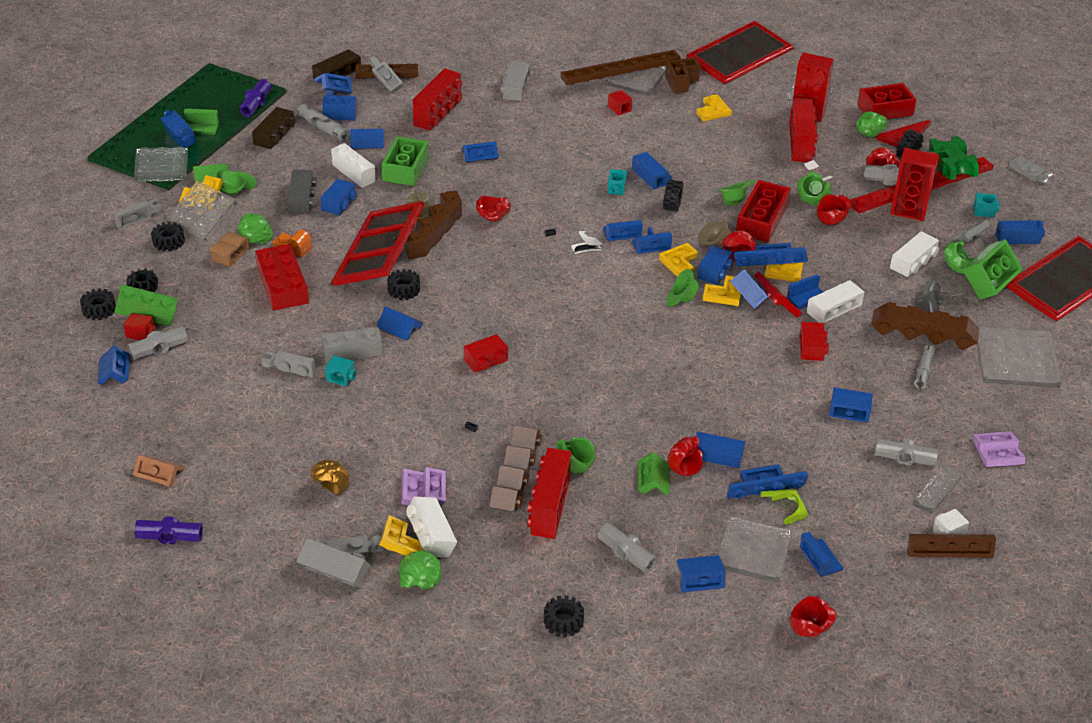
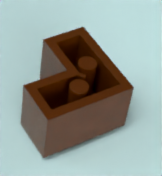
[665,57,700,93]

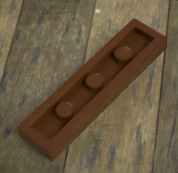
[355,64,418,78]
[907,534,996,558]

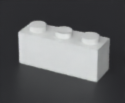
[331,143,376,188]
[890,231,939,277]
[807,280,865,323]
[406,496,457,557]

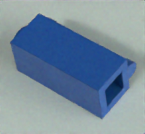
[161,110,197,149]
[632,152,672,190]
[995,220,1045,244]
[696,432,745,468]

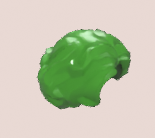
[856,112,887,137]
[797,171,831,205]
[237,213,273,244]
[944,241,975,275]
[556,437,596,474]
[399,550,442,589]

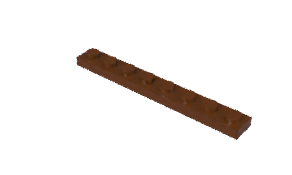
[560,50,681,85]

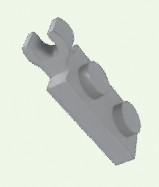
[369,56,403,94]
[1009,156,1053,185]
[114,199,162,229]
[949,220,989,243]
[262,351,316,377]
[324,535,384,558]

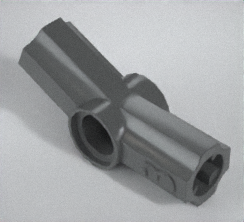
[917,280,942,313]

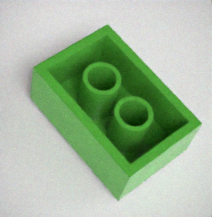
[381,136,429,186]
[962,239,1023,300]

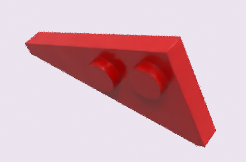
[876,120,931,148]
[754,271,802,318]

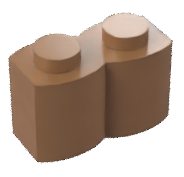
[210,232,249,267]

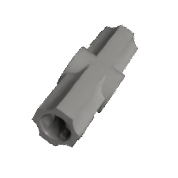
[864,164,899,185]
[127,326,188,360]
[874,439,938,466]
[597,523,658,573]

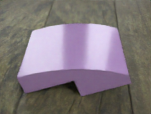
[973,431,1026,467]
[401,467,446,505]

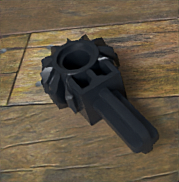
[126,268,158,292]

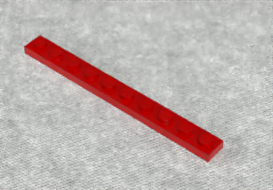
[850,157,994,213]

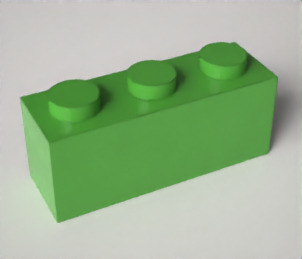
[114,284,178,326]

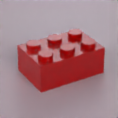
[857,83,917,119]

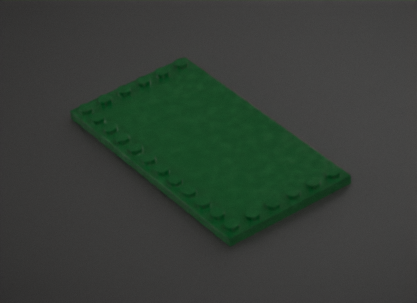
[87,63,286,190]

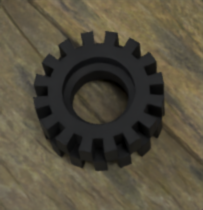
[896,129,924,158]
[663,179,683,212]
[151,222,185,252]
[387,269,420,300]
[80,288,116,320]
[544,595,584,637]

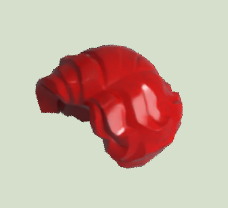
[865,147,900,168]
[816,194,851,226]
[476,195,511,222]
[722,230,756,262]
[667,436,703,477]
[789,595,836,637]

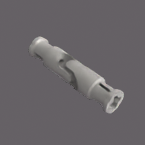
[297,104,351,143]

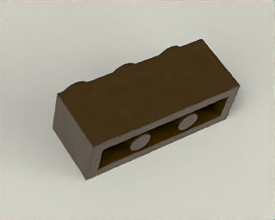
[312,49,361,79]
[252,107,295,149]

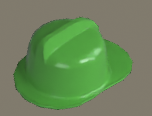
[217,170,257,195]
[717,179,756,206]
[666,269,699,307]

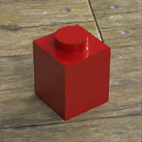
[608,90,632,116]
[123,313,156,341]

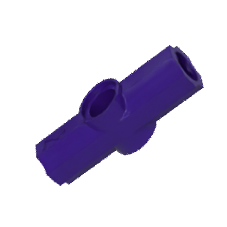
[239,79,271,117]
[134,516,203,545]

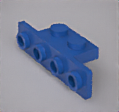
[734,243,808,267]
[726,464,808,499]

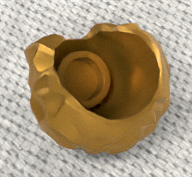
[311,459,350,495]

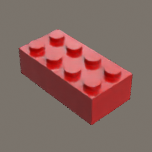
[793,52,834,122]
[412,68,462,131]
[789,98,818,162]
[890,148,939,221]
[736,180,791,243]
[255,244,309,311]
[527,447,572,539]

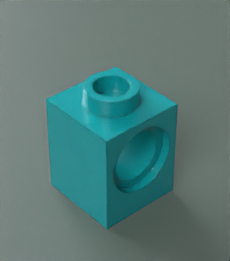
[607,169,627,195]
[973,193,1000,218]
[325,355,357,387]

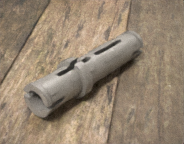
[914,345,935,389]

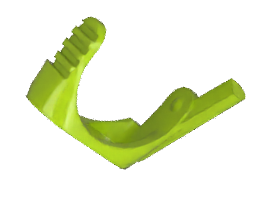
[760,489,808,525]

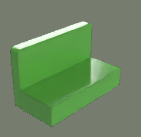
[184,109,219,135]
[193,163,228,187]
[638,452,670,495]

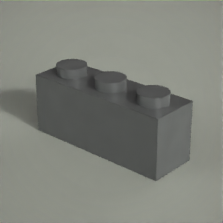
[287,170,317,213]

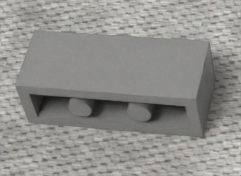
[501,61,530,101]
[321,327,382,364]
[296,538,370,589]

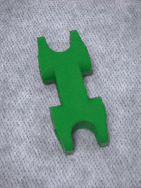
[929,136,979,180]

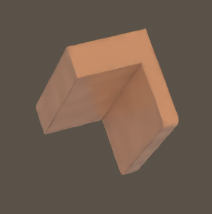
[133,455,185,486]

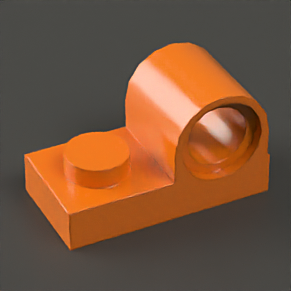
[272,229,312,258]

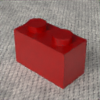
[799,322,829,361]
[463,334,508,373]

